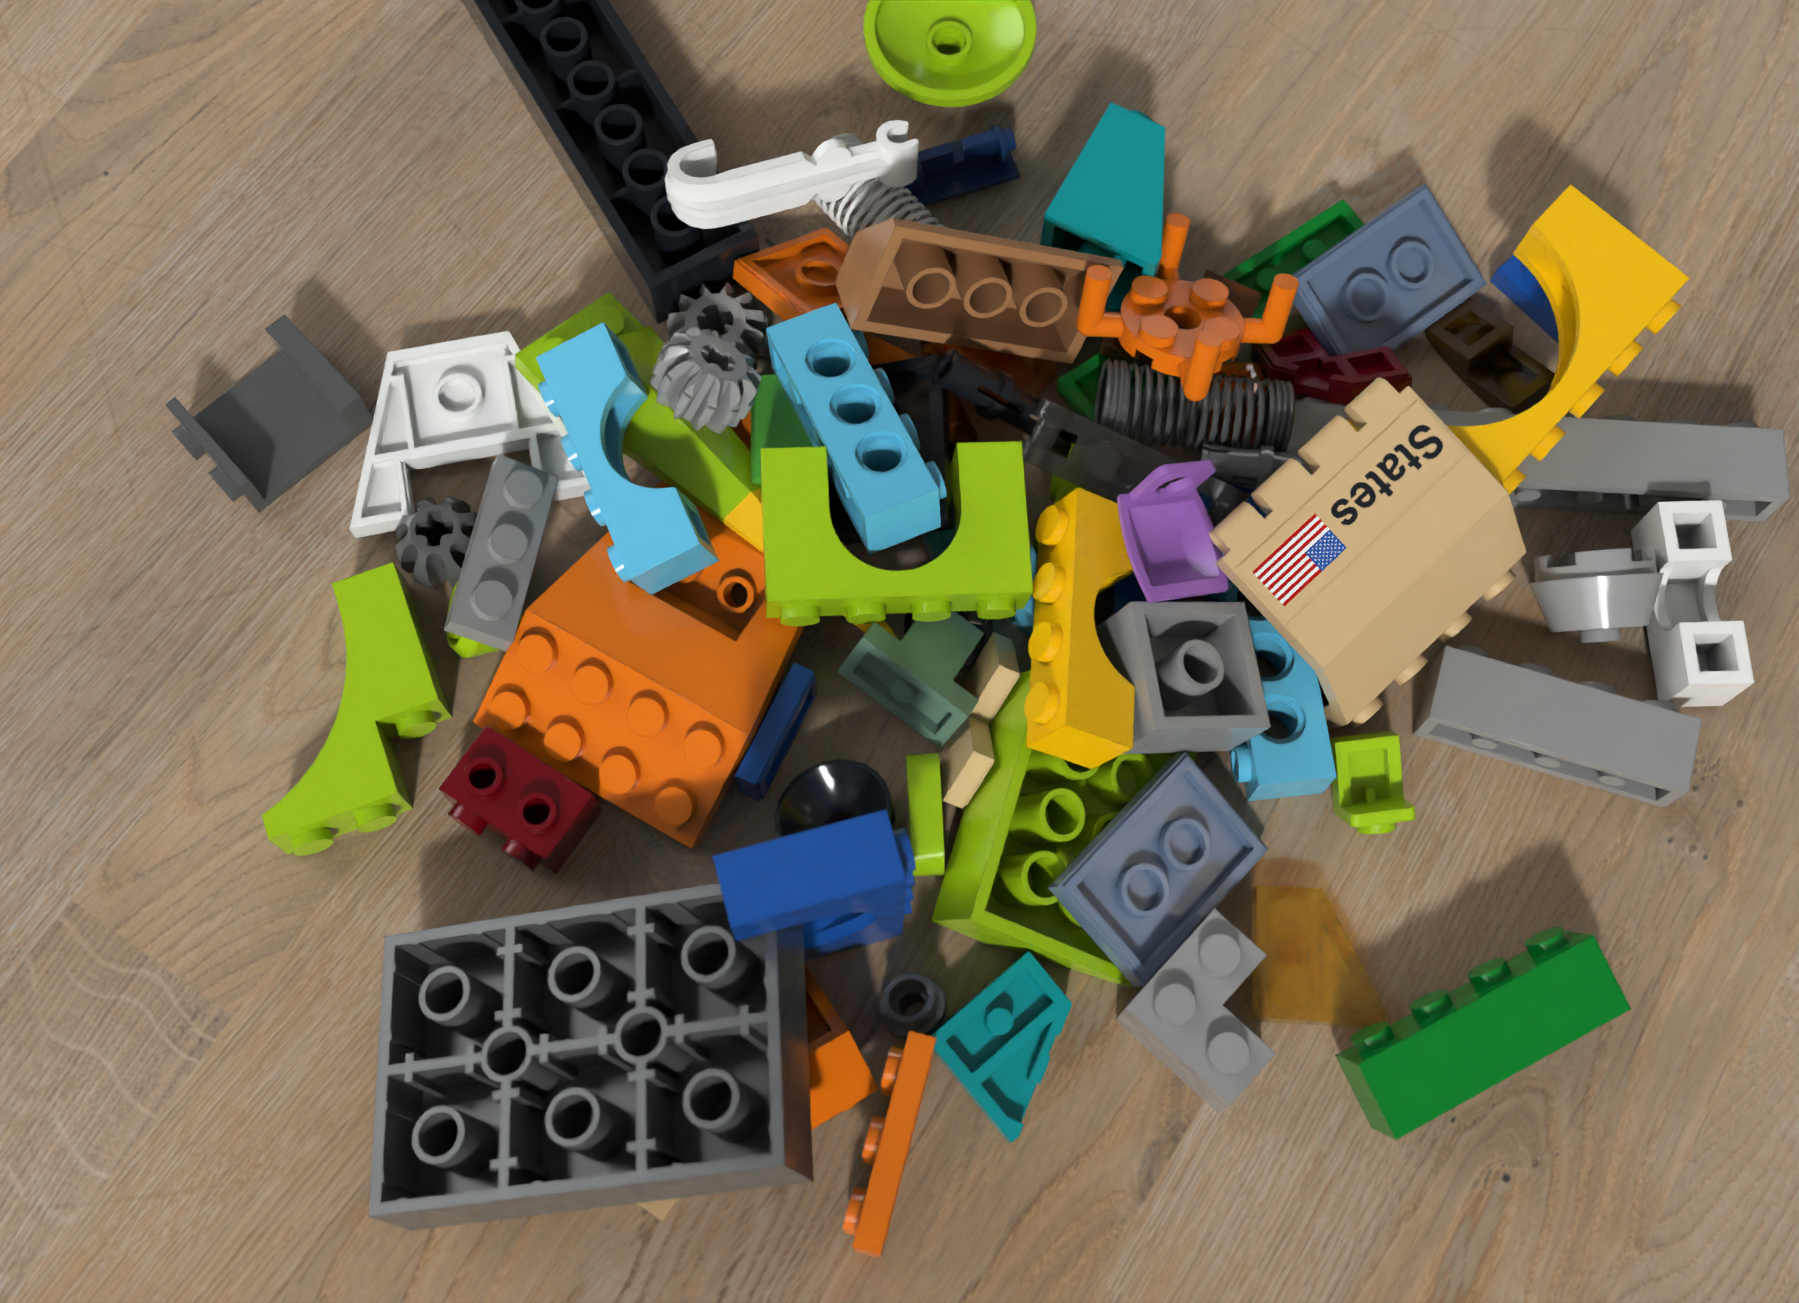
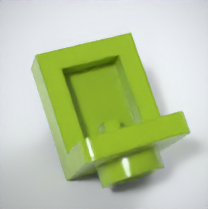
[1330,730,1416,834]

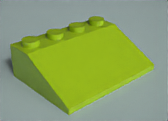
[931,670,1197,987]

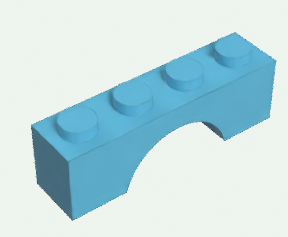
[536,322,720,595]

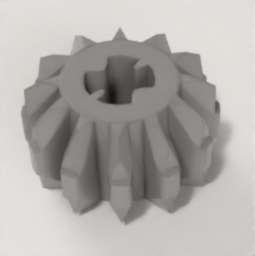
[667,282,769,370]
[649,326,762,434]

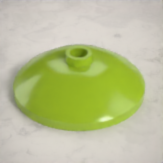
[863,0,1037,107]

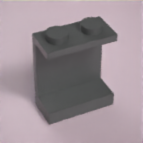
[165,314,373,513]

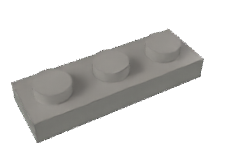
[444,454,558,651]

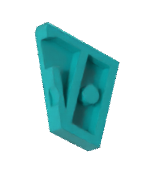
[929,951,1073,1143]

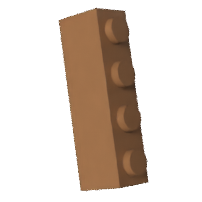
[835,218,1124,364]

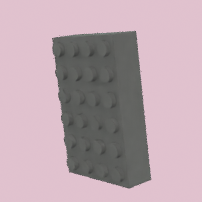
[369,883,814,1230]

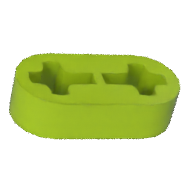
[906,753,945,876]

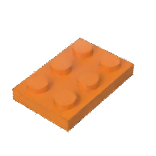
[842,1030,937,1259]

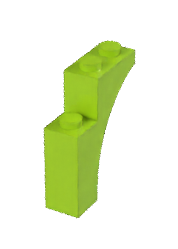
[261,562,452,856]

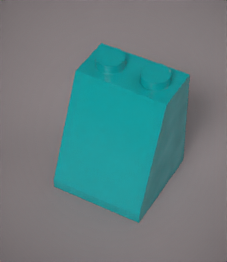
[1040,102,1166,312]

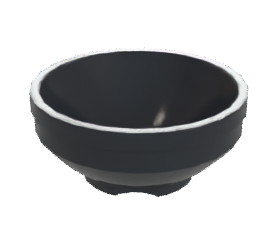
[775,759,895,838]

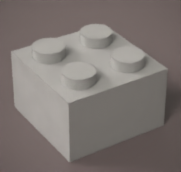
[1096,602,1271,754]

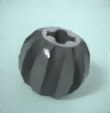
[395,496,478,590]

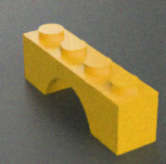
[1024,487,1135,769]

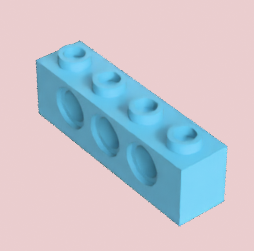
[766,303,947,555]
[1201,553,1337,802]

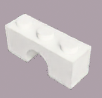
[1631,500,1755,707]

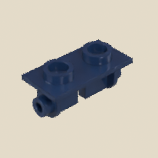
[904,124,1021,210]

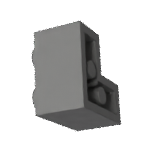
[1116,908,1276,1113]

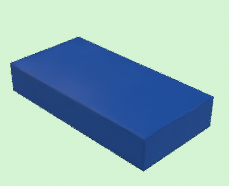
[735,662,818,802]

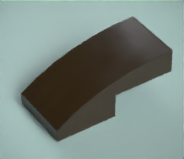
[1425,297,1555,414]

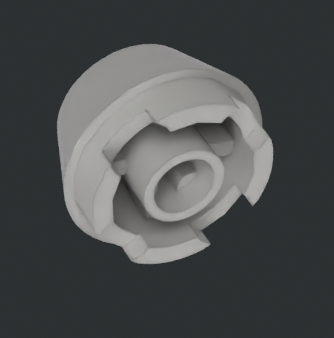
[1529,548,1664,643]

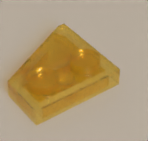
[1252,885,1388,1027]

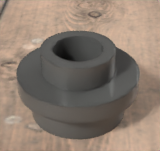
[879,973,947,1040]

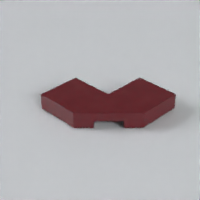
[1251,328,1412,405]

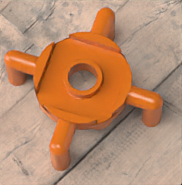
[1076,213,1299,402]

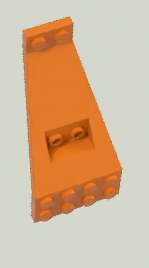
[473,331,918,849]

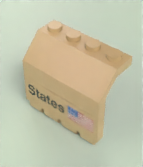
[1209,377,1527,730]

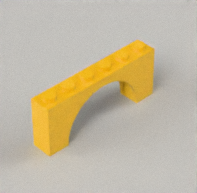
[1347,184,1690,495]

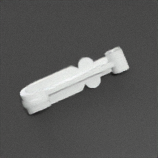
[665,120,919,229]

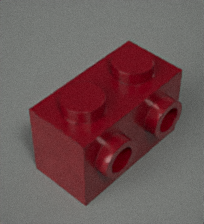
[439,725,602,874]

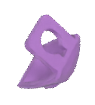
[1117,460,1229,603]

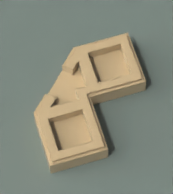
[939,632,1020,809]

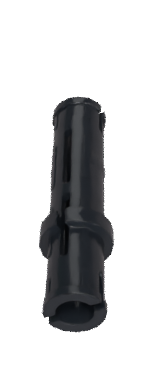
[933,348,1104,457]

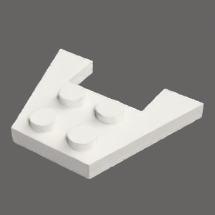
[349,331,591,538]

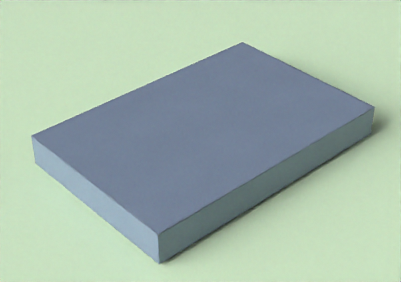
[1292,183,1487,357]
[1048,751,1268,987]

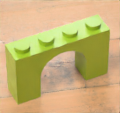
[760,441,1033,626]

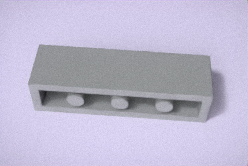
[1413,645,1702,808]

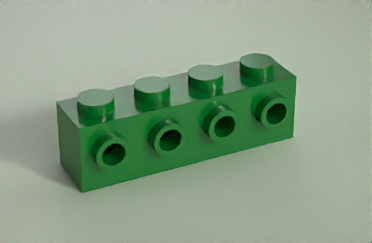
[1335,927,1631,1140]

